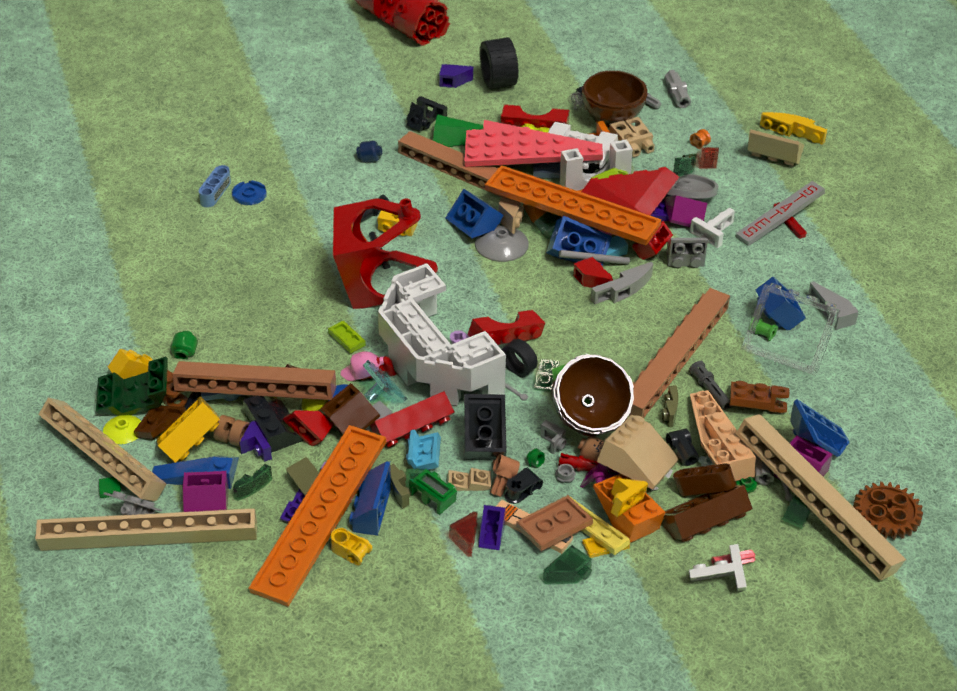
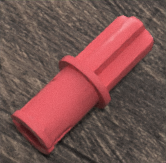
[711,550,755,566]

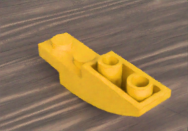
[760,112,827,145]

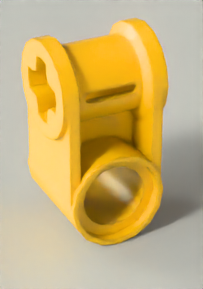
[331,528,373,566]

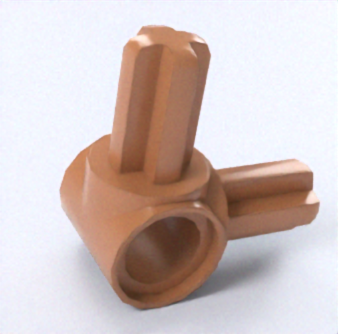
[490,454,520,497]

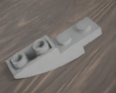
[591,262,653,305]

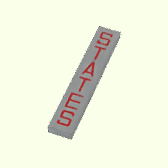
[736,181,825,246]

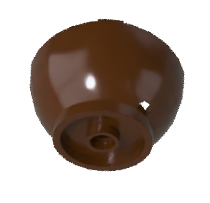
[582,70,648,128]

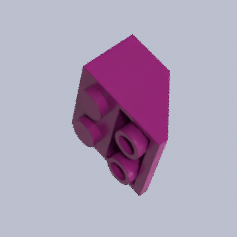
[774,435,833,480]
[183,471,229,512]

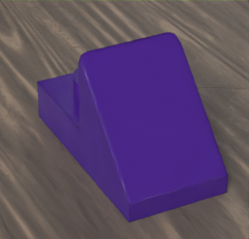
[240,421,272,462]

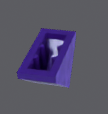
[479,505,505,550]

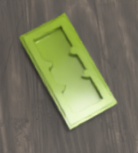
[328,320,366,354]

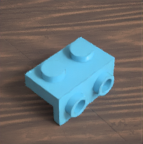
[406,429,441,472]

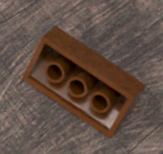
[662,485,753,542]

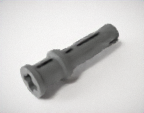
[689,361,732,410]

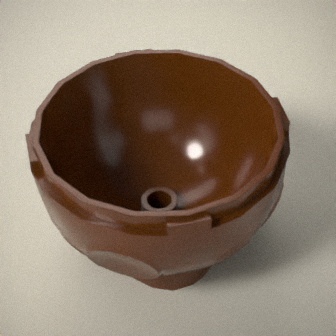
[551,354,634,436]

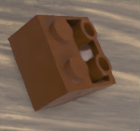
[320,383,380,435]

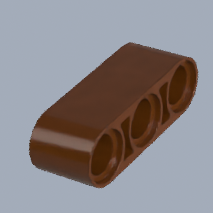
[673,463,736,496]

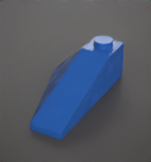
[152,456,239,489]

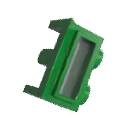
[409,469,457,515]

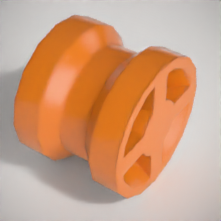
[690,129,711,149]

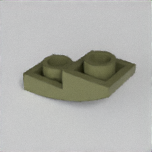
[662,385,678,427]
[390,464,411,509]

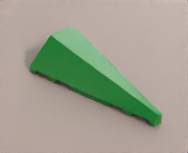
[433,115,484,147]

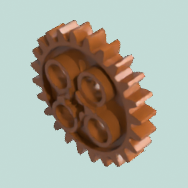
[853,481,923,540]

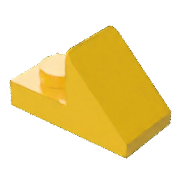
[611,478,648,517]

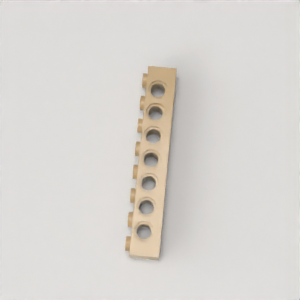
[38,397,166,501]

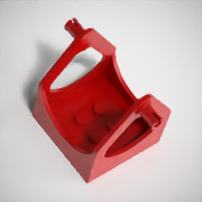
[333,198,438,309]

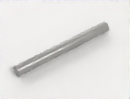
[559,250,630,265]

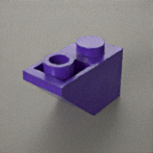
[439,64,474,88]

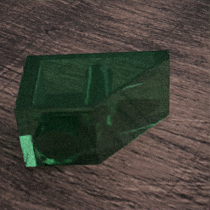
[543,545,592,585]

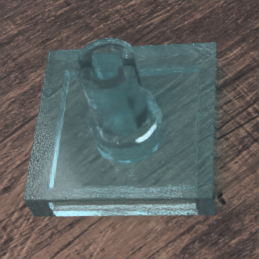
[363,360,408,403]

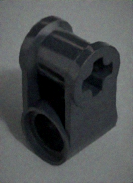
[504,468,543,504]

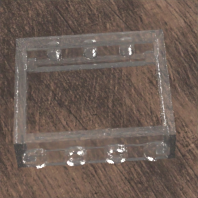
[741,283,840,376]

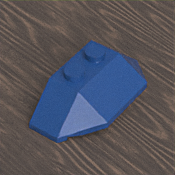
[790,399,850,457]

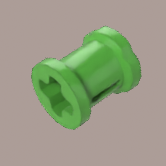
[753,318,778,341]

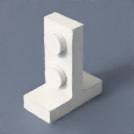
[690,207,735,248]
[689,544,747,591]

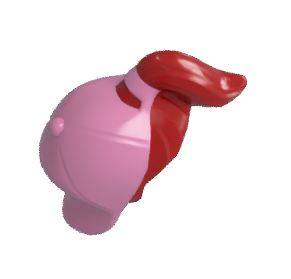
[340,351,396,381]

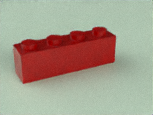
[370,391,455,448]

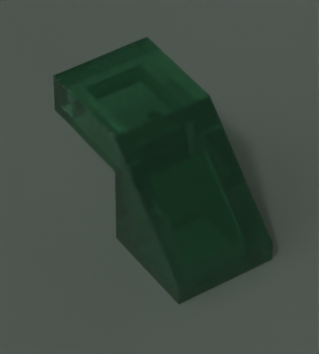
[782,494,812,529]

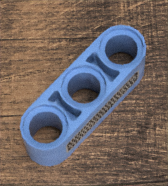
[199,165,231,208]

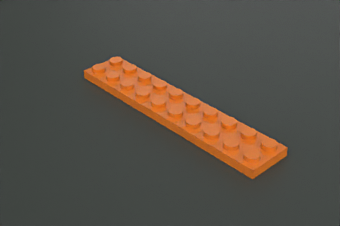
[485,165,662,245]
[249,425,387,607]

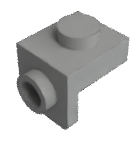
[541,420,567,455]

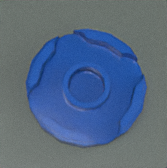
[232,180,267,205]

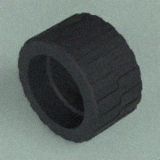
[479,37,519,89]

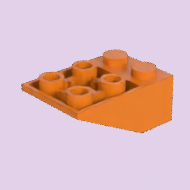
[593,474,666,543]

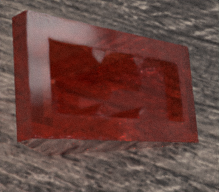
[697,147,719,169]
[449,511,478,557]

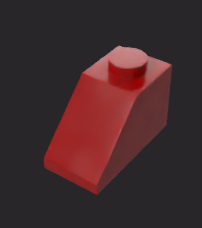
[283,410,333,446]

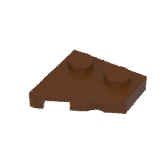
[134,405,186,439]

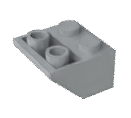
[666,238,708,267]

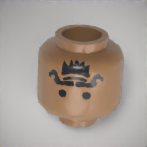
[577,436,605,461]

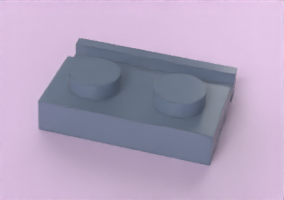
[533,162,561,178]

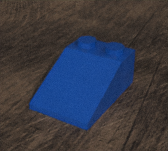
[546,216,612,266]

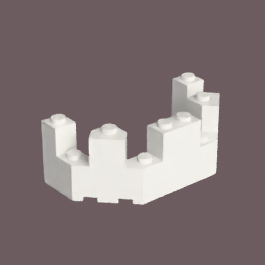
[378,264,506,406]

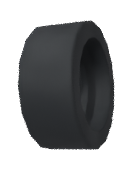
[501,339,538,377]

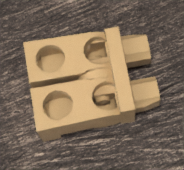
[609,117,655,158]

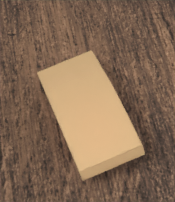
[447,468,491,491]

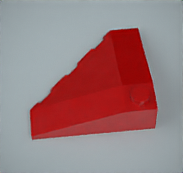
[581,167,679,216]

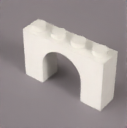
[560,140,633,191]

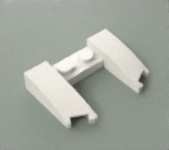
[548,122,618,169]

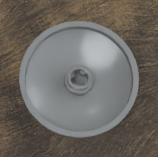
[667,172,719,199]

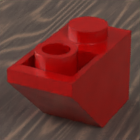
[573,256,613,288]

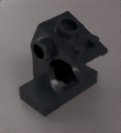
[406,96,447,131]

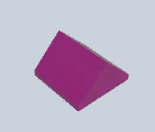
[664,195,707,227]

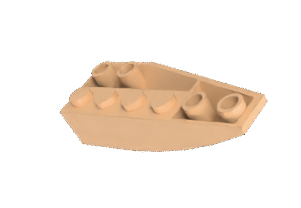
[690,390,756,481]

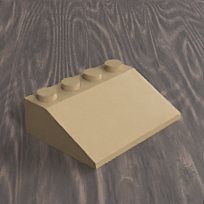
[597,415,679,489]

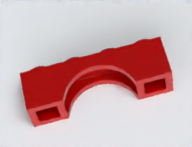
[501,104,569,129]
[467,310,545,345]

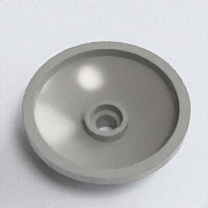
[475,225,529,262]

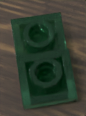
[673,154,697,176]
[534,359,560,392]
[233,464,273,501]

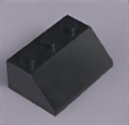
[243,396,304,453]

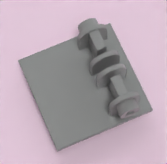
[103,491,162,515]

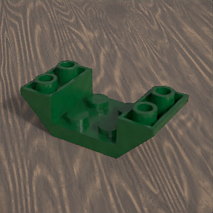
[96,356,168,416]

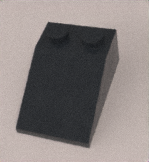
[464,394,507,460]

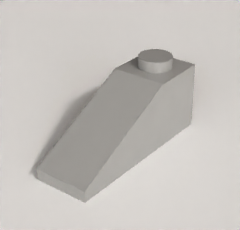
[808,281,858,330]

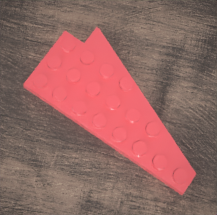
[465,120,603,167]

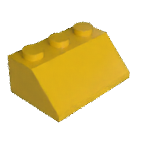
[157,396,220,463]

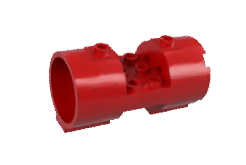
[355,0,451,46]

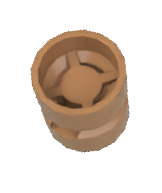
[214,415,250,447]

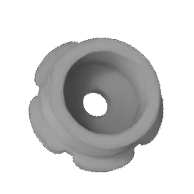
[555,464,576,482]

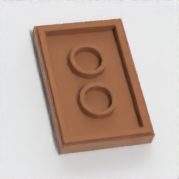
[516,495,593,551]

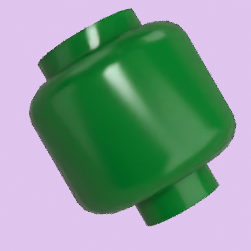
[170,331,198,360]

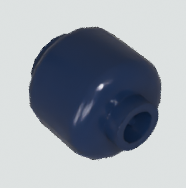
[356,140,382,163]

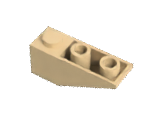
[498,198,524,234]

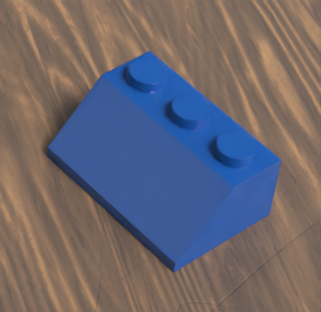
[445,189,504,238]
[349,461,391,536]

